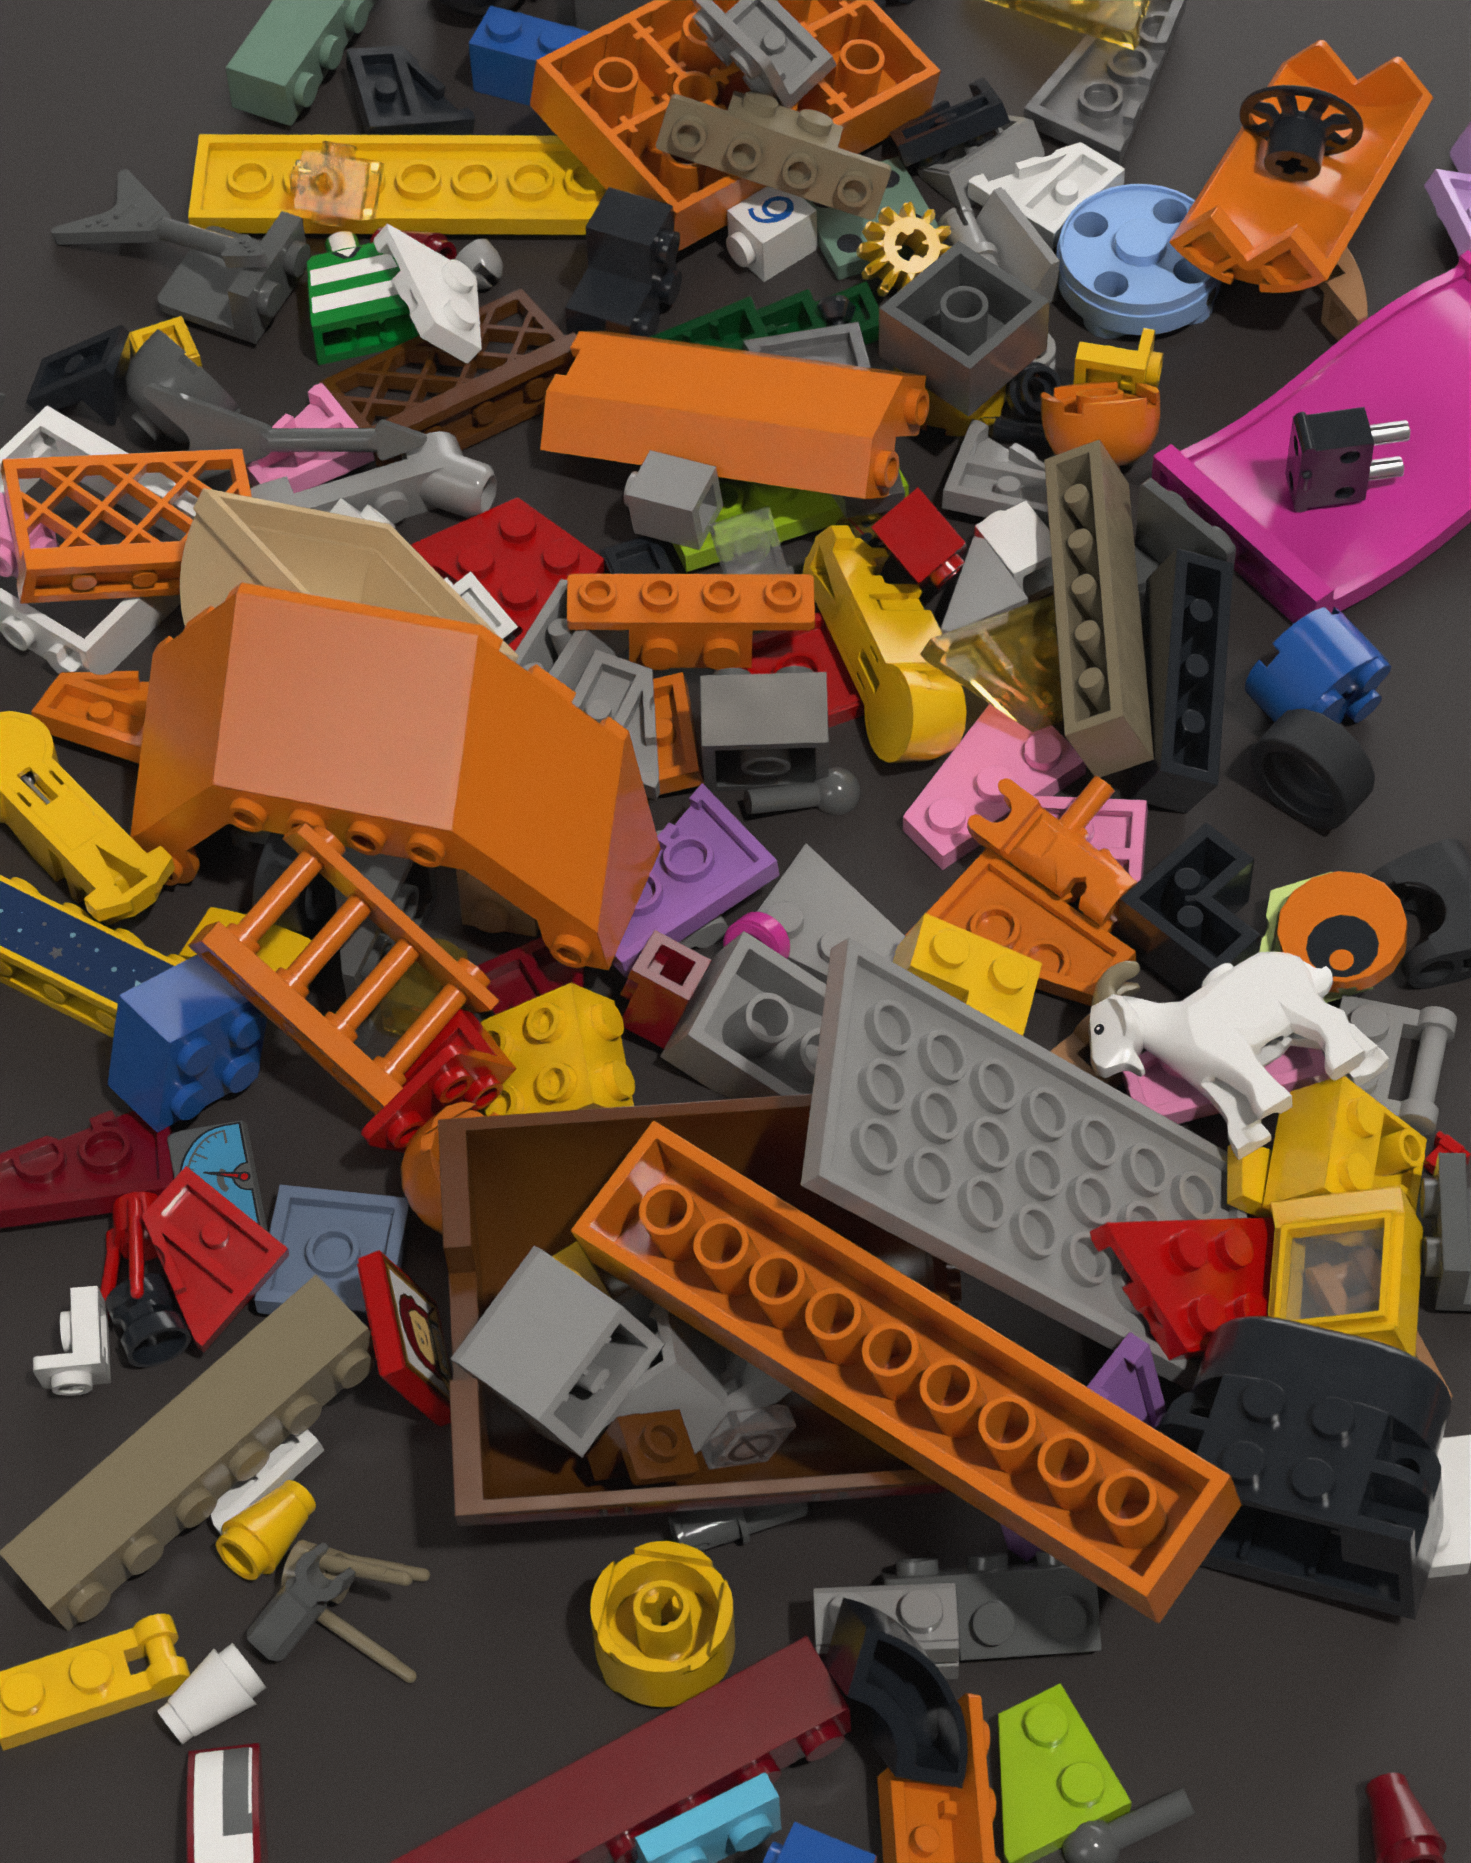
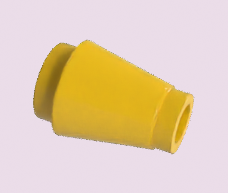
[216,1480,316,1580]

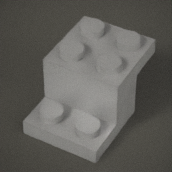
[593,1288,792,1453]

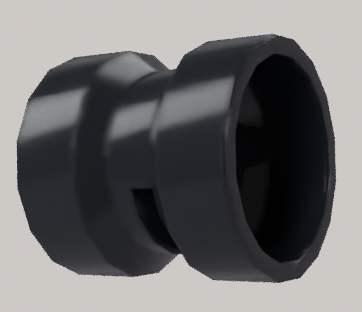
[105,1273,192,1368]

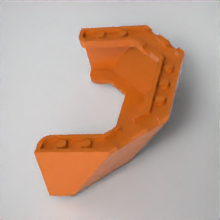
[130,582,661,971]

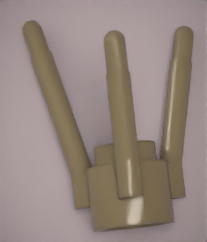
[281,1539,430,1683]

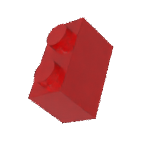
[871,487,968,590]

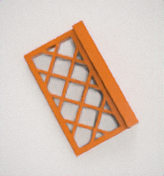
[1,449,252,604]

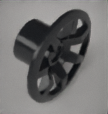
[1239,85,1364,182]

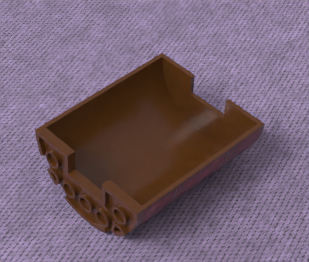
[438,1094,962,1526]

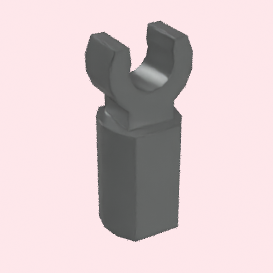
[247,1542,356,1661]

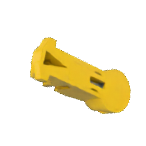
[803,525,967,763]
[0,711,175,926]

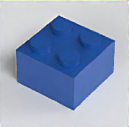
[108,955,267,1133]

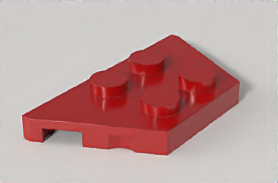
[1089,1217,1275,1361]

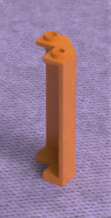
[540,331,929,499]

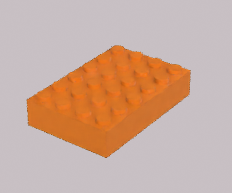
[530,0,941,251]

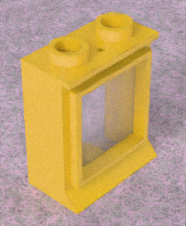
[1268,1186,1423,1357]

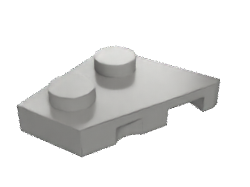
[572,650,660,800]

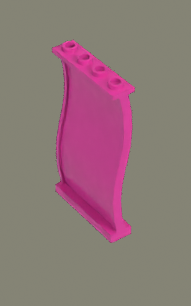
[1152,250,1471,624]

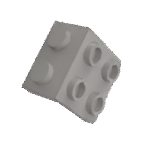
[692,0,837,109]

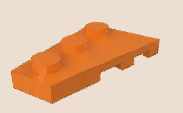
[905,848,1136,1006]

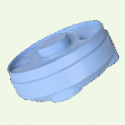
[1056,184,1222,339]

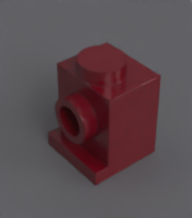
[620,930,712,1049]

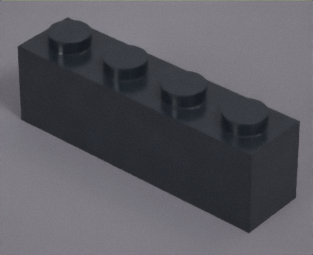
[1129,548,1233,814]

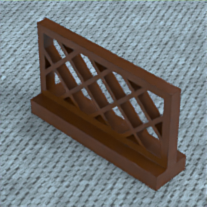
[319,288,577,468]

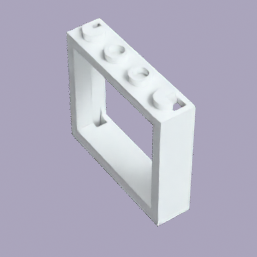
[0,406,198,675]

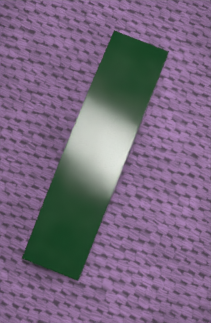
[650,281,879,350]

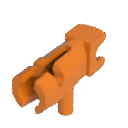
[967,776,1137,933]

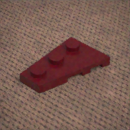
[0,1110,174,1228]

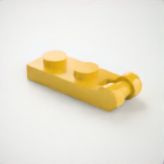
[0,1614,190,1751]

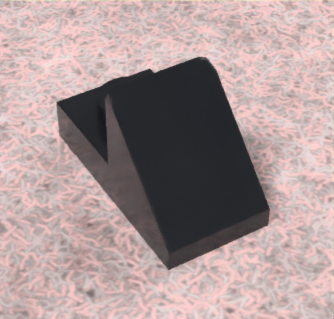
[26,325,130,425]

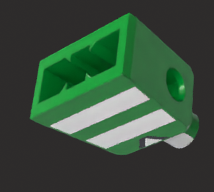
[307,231,419,366]

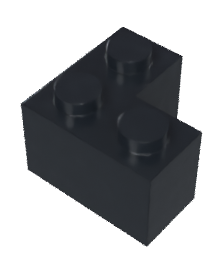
[565,187,682,337]
[1117,822,1261,997]

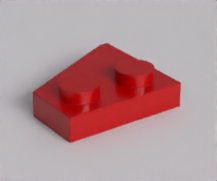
[142,1166,289,1352]

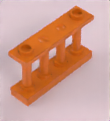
[188,823,499,1115]

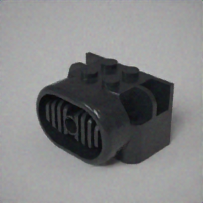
[1154,1316,1452,1620]

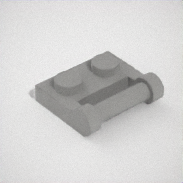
[1330,995,1457,1136]

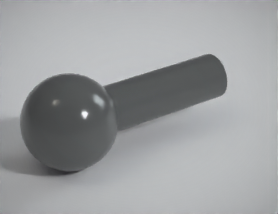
[744,767,861,815]
[1062,1787,1196,1863]

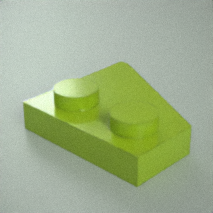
[997,1683,1132,1863]

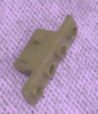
[656,90,891,220]

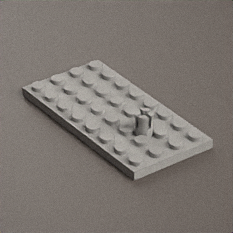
[801,938,1247,1391]

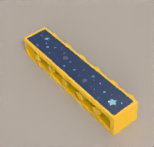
[0,875,186,1038]

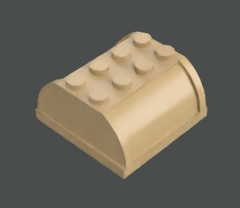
[180,488,519,662]

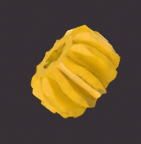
[857,202,951,296]

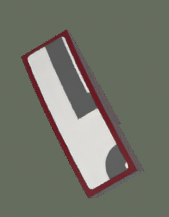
[187,1743,268,1863]

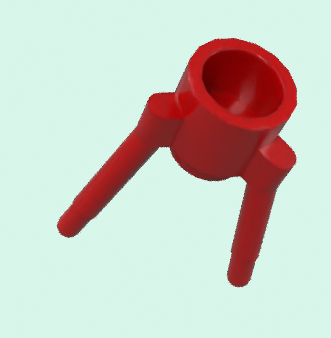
[100,1191,159,1323]

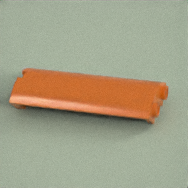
[1169,40,1433,293]

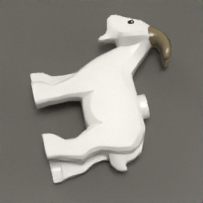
[1088,952,1389,1160]

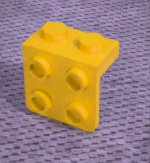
[480,983,635,1116]

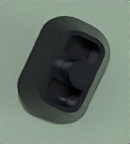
[816,295,856,326]

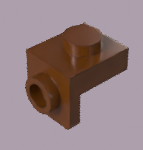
[587,1409,699,1486]

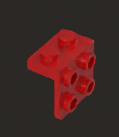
[361,1009,516,1153]

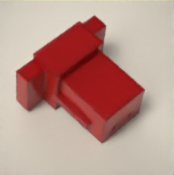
[1423,1131,1471,1175]

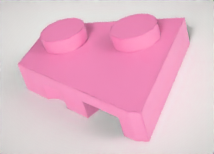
[246,382,375,493]

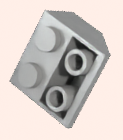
[451,1246,664,1457]

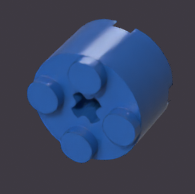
[1245,607,1391,724]

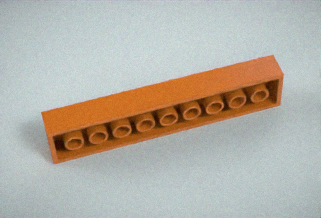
[571,1120,1241,1624]

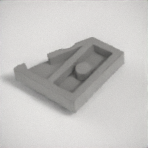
[942,419,1049,529]

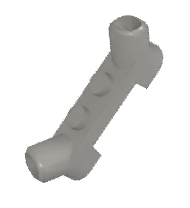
[250,431,497,524]

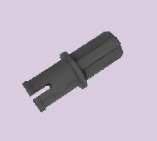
[668,1502,808,1552]

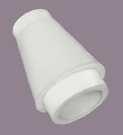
[157,1643,267,1744]

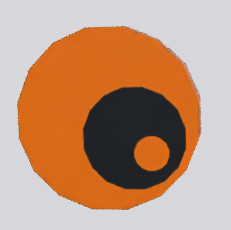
[1277,871,1408,993]

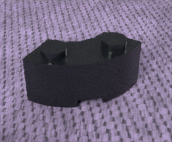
[824,1598,968,1788]

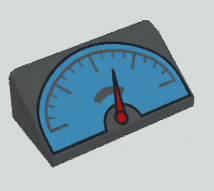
[167,1120,268,1232]

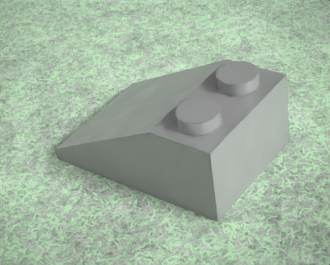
[660,931,826,1099]

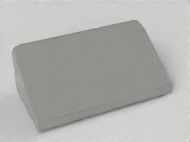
[917,115,1044,208]
[976,187,1060,304]

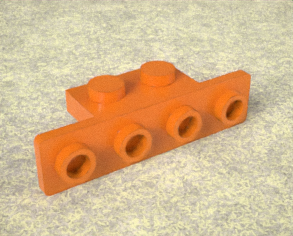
[567,574,815,670]
[877,1693,1001,1863]

